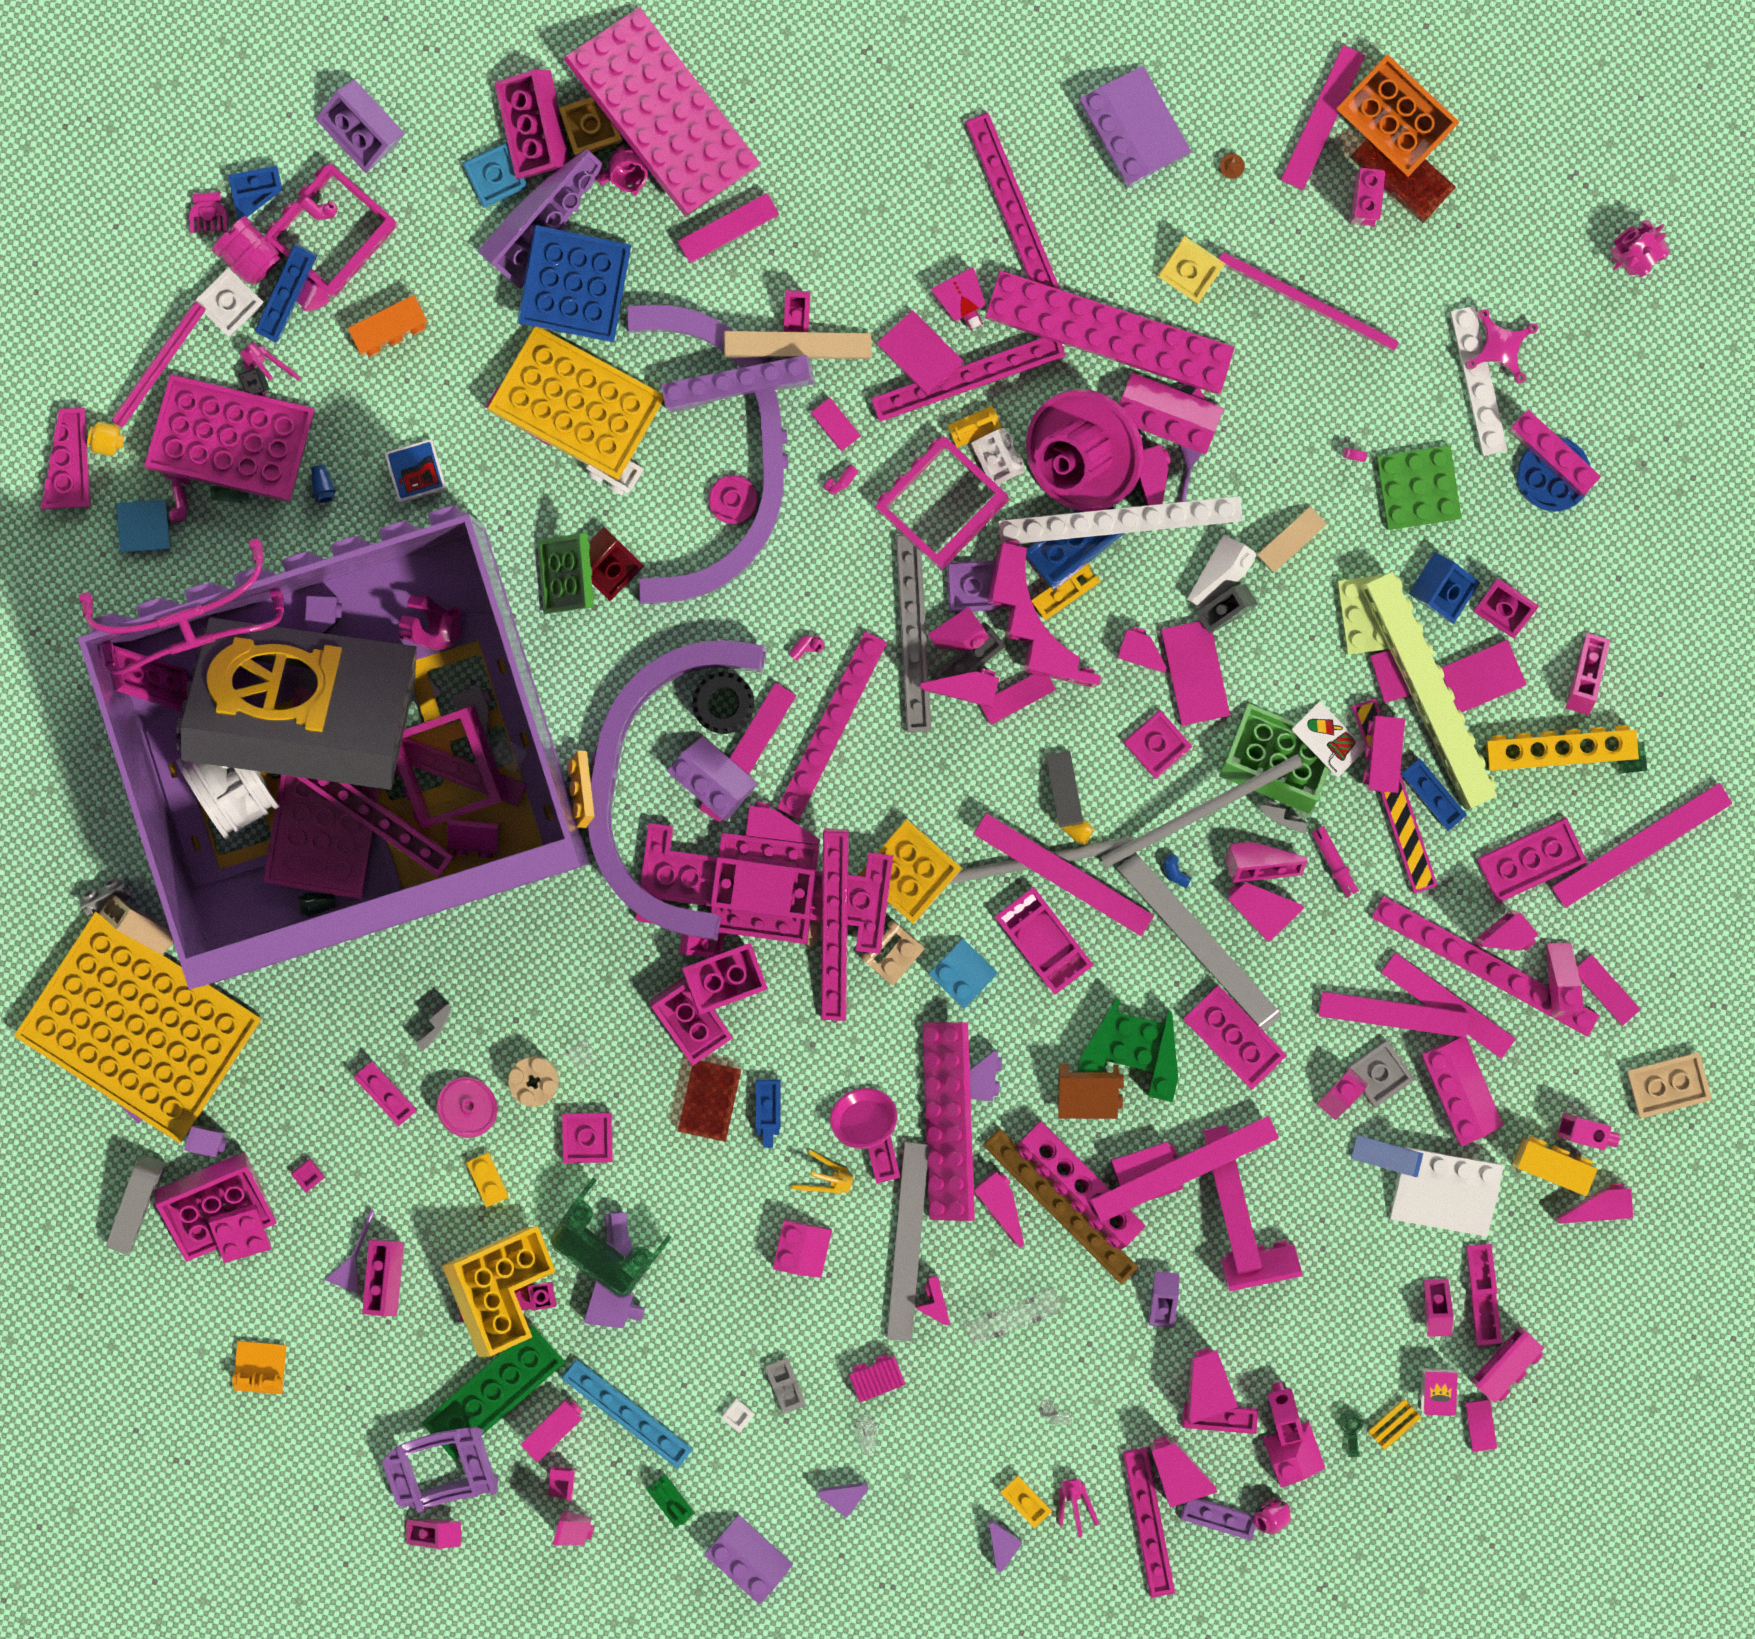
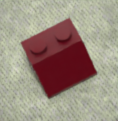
[589,527,644,601]

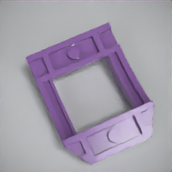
[382,1427,499,1513]

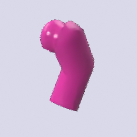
[823,465,858,495]
[169,485,188,523]
[788,636,825,661]

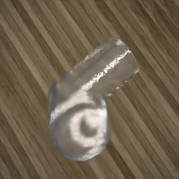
[1039,1399,1072,1425]

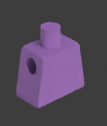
[584,1276,645,1328]

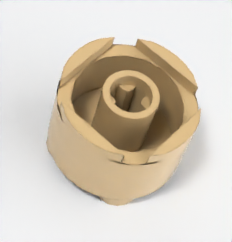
[508,1056,560,1107]

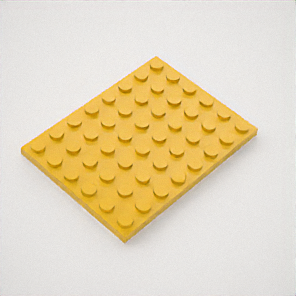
[14,912,262,1144]

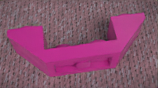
[458,1282,557,1322]

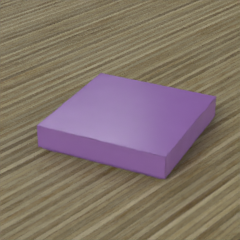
[947,560,999,613]

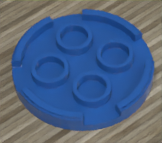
[1517,437,1591,512]

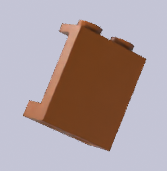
[1057,1064,1124,1119]

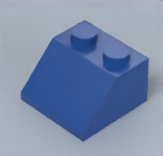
[1408,552,1480,624]

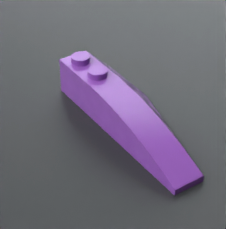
[477,149,603,289]

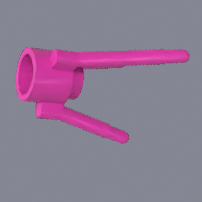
[240,342,301,397]
[1058,1479,1099,1538]

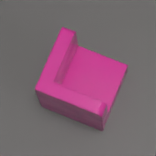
[548,1466,576,1501]

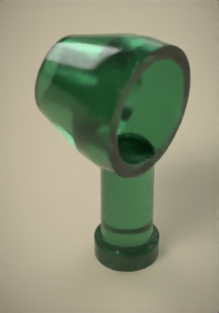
[1339,1410,1364,1457]

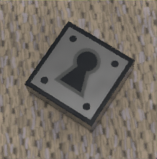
[238,367,270,395]

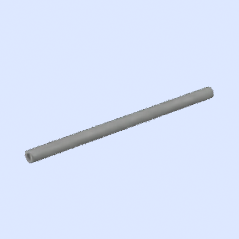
[1101,754,1303,867]
[949,836,1134,885]

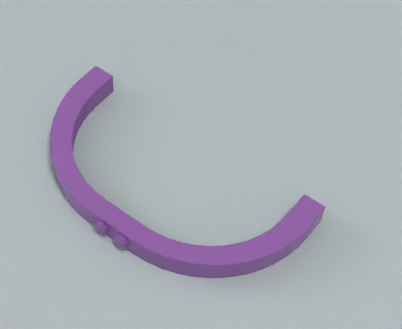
[627,305,788,604]
[588,640,767,941]

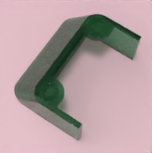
[550,1178,672,1298]

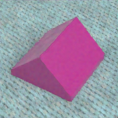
[1473,578,1539,639]

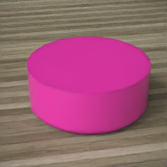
[1342,447,1368,462]

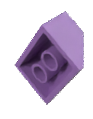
[316,79,405,173]
[667,736,759,821]
[705,1514,793,1605]

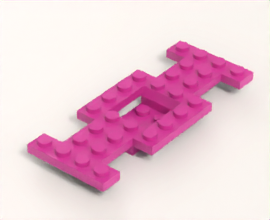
[636,823,894,954]

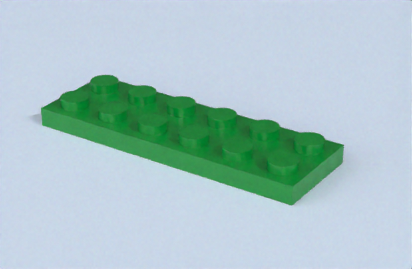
[422,1324,566,1460]

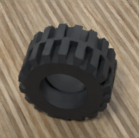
[692,672,755,734]

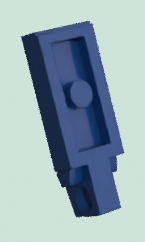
[756,1079,781,1148]

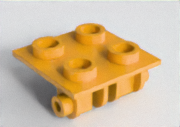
[232,1341,287,1394]

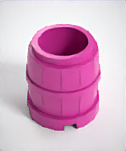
[212,216,281,286]

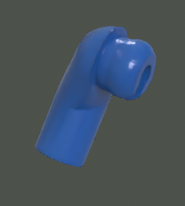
[1162,854,1191,888]

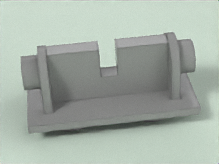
[80,876,132,917]

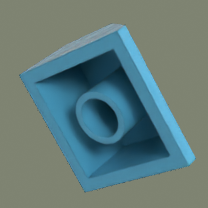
[928,938,998,1009]

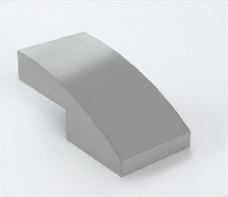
[765,1358,807,1414]

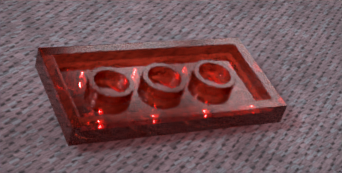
[1350,138,1456,223]

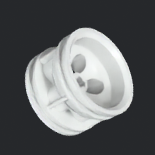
[176,758,280,840]

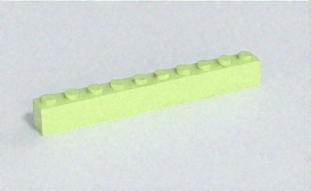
[1361,572,1497,809]

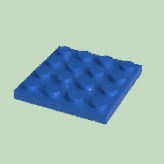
[517,225,632,343]

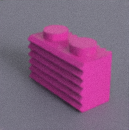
[849,1353,906,1403]

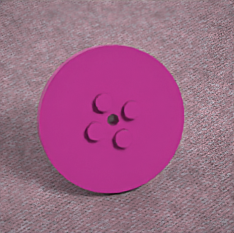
[1026,389,1144,512]

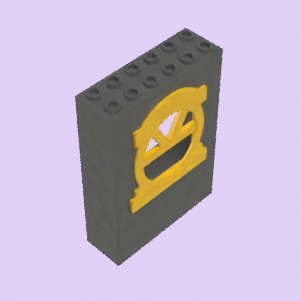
[177,617,417,790]

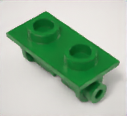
[646,1474,695,1528]

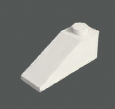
[1187,535,1257,609]

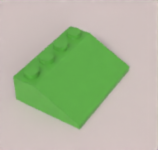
[1219,703,1329,814]

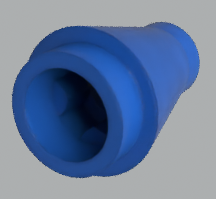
[311,465,336,503]

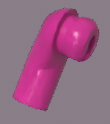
[300,196,337,220]

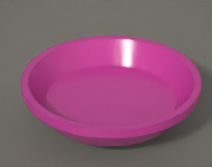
[830,1088,898,1149]

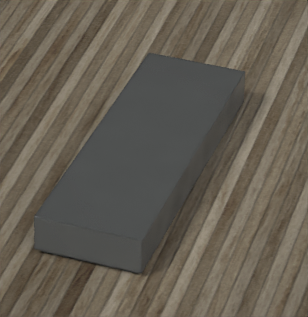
[933,627,1006,679]
[1046,751,1083,828]

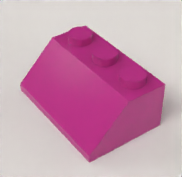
[1473,910,1539,951]
[1220,1240,1303,1291]
[1470,1326,1545,1403]

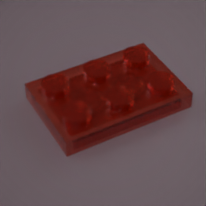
[678,1060,742,1142]

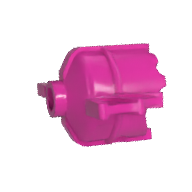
[594,145,648,196]

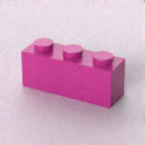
[1363,716,1405,793]
[362,1240,404,1317]

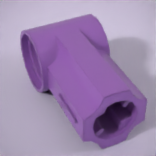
[605,1212,633,1262]

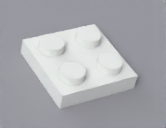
[194,267,264,338]

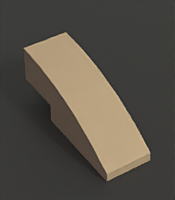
[1256,506,1327,573]

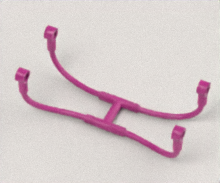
[79,538,284,675]

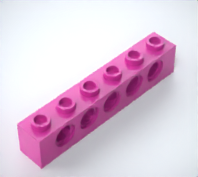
[1015,1121,1146,1250]

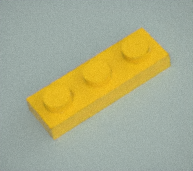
[567,750,595,828]

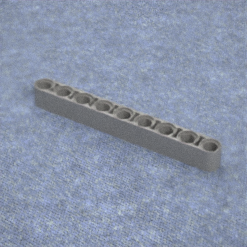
[1117,853,1282,1031]

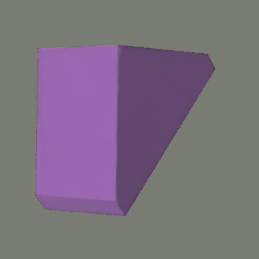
[818,1482,868,1518]
[989,1520,1022,1573]

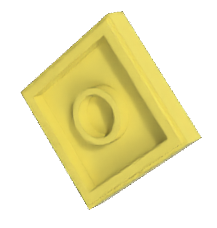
[1158,236,1226,304]

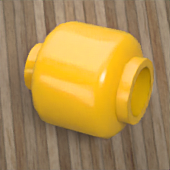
[87,422,124,456]

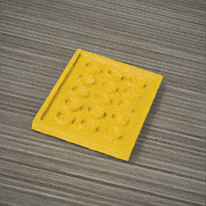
[488,327,664,481]

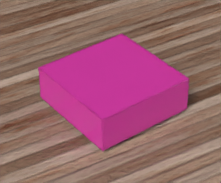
[291,1158,326,1193]

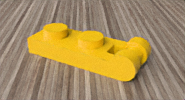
[1031,563,1101,621]

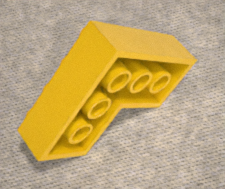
[442,1226,556,1358]

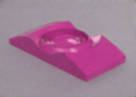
[995,887,1094,995]

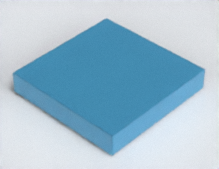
[463,142,529,209]
[116,499,171,553]

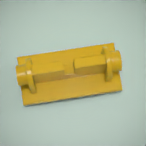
[947,406,1002,448]

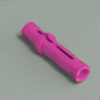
[1311,826,1359,898]

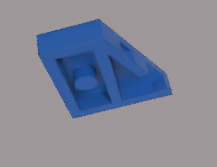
[228,165,283,220]

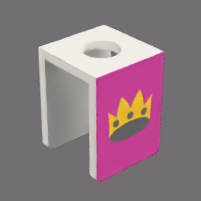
[1421,1368,1458,1416]

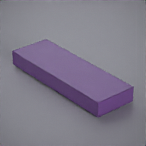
[1180,1498,1256,1541]

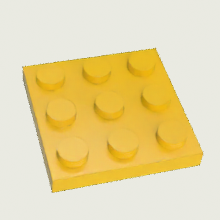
[858,819,963,924]

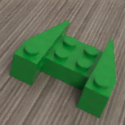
[1077,998,1178,1102]

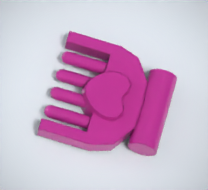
[189,192,228,233]

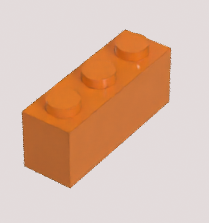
[348,295,429,358]

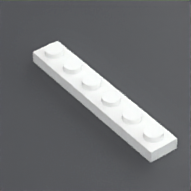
[1450,306,1508,457]

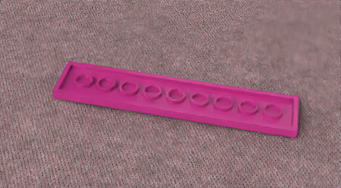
[985,270,1235,395]

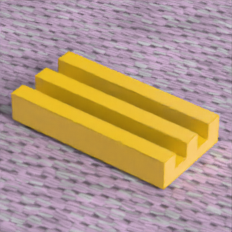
[1368,1398,1421,1450]

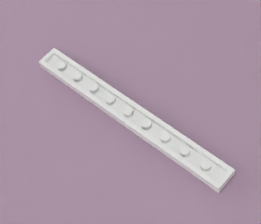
[999,496,1243,544]

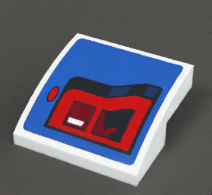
[385,439,447,504]

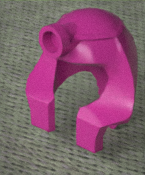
[398,596,462,651]

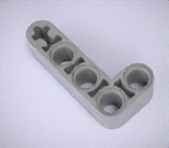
[106,1154,167,1256]

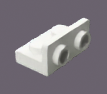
[971,428,1025,485]

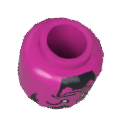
[1254,1498,1291,1535]

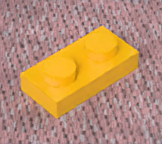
[466,1152,509,1208]
[1000,1475,1052,1529]

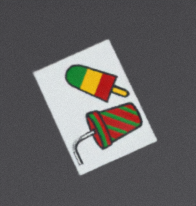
[1292,701,1366,777]

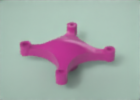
[1465,309,1538,384]

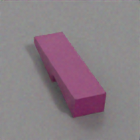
[678,193,780,263]
[1466,1244,1502,1348]

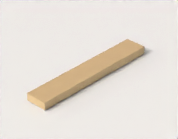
[723,331,872,359]

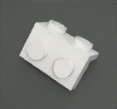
[586,461,644,496]

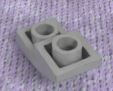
[1259,801,1308,833]
[417,1003,452,1051]

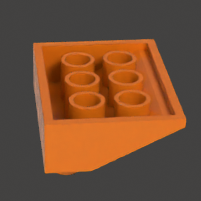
[1336,54,1460,177]

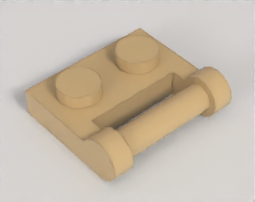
[860,920,925,986]

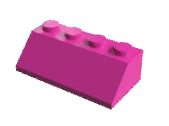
[494,69,571,179]
[1120,372,1224,455]
[1420,1037,1504,1147]

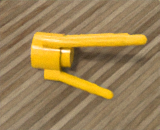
[791,1150,854,1195]

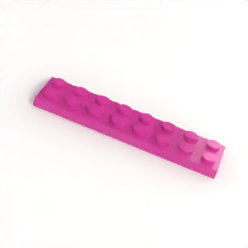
[923,1022,975,1221]

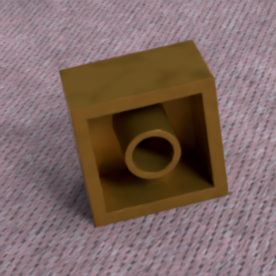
[559,97,623,157]

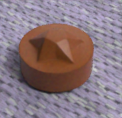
[1220,154,1245,179]

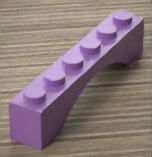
[662,355,815,413]

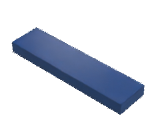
[255,243,318,343]

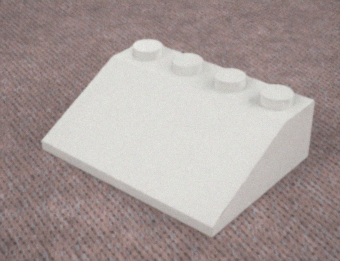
[1390,1146,1504,1237]

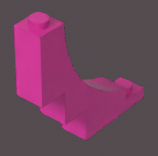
[987,540,1101,688]

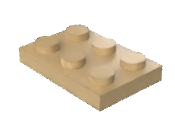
[1627,1052,1712,1119]

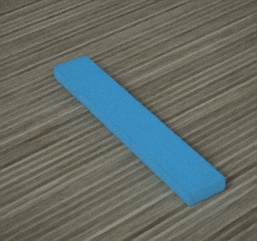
[561,1358,693,1469]

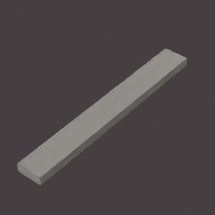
[896,534,931,733]
[887,1142,929,1341]

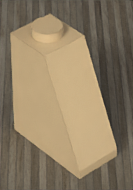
[99,893,173,955]

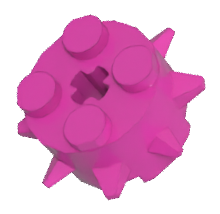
[1610,220,1670,277]

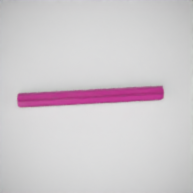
[112,302,206,427]

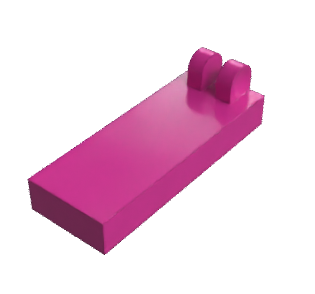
[354,1061,417,1127]

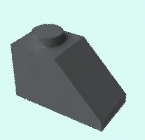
[1196,584,1258,633]

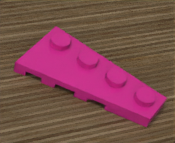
[40,408,91,510]

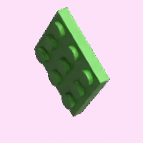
[1376,445,1462,530]
[537,533,594,614]

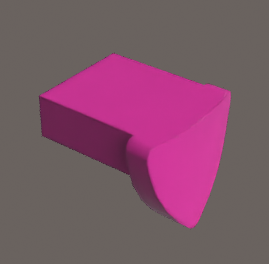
[297,276,330,312]

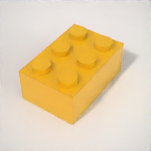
[1512,1136,1598,1196]

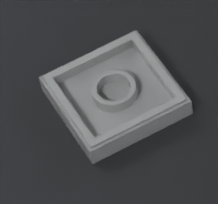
[1346,1039,1415,1108]

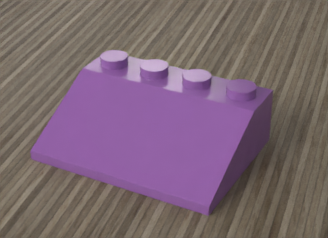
[1079,66,1192,188]

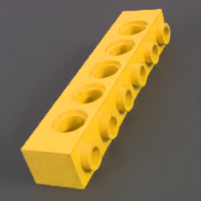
[1485,725,1639,771]

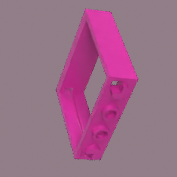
[265,163,399,298]
[875,436,1010,571]
[396,704,509,829]

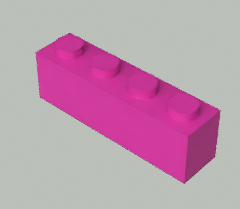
[1508,409,1601,497]

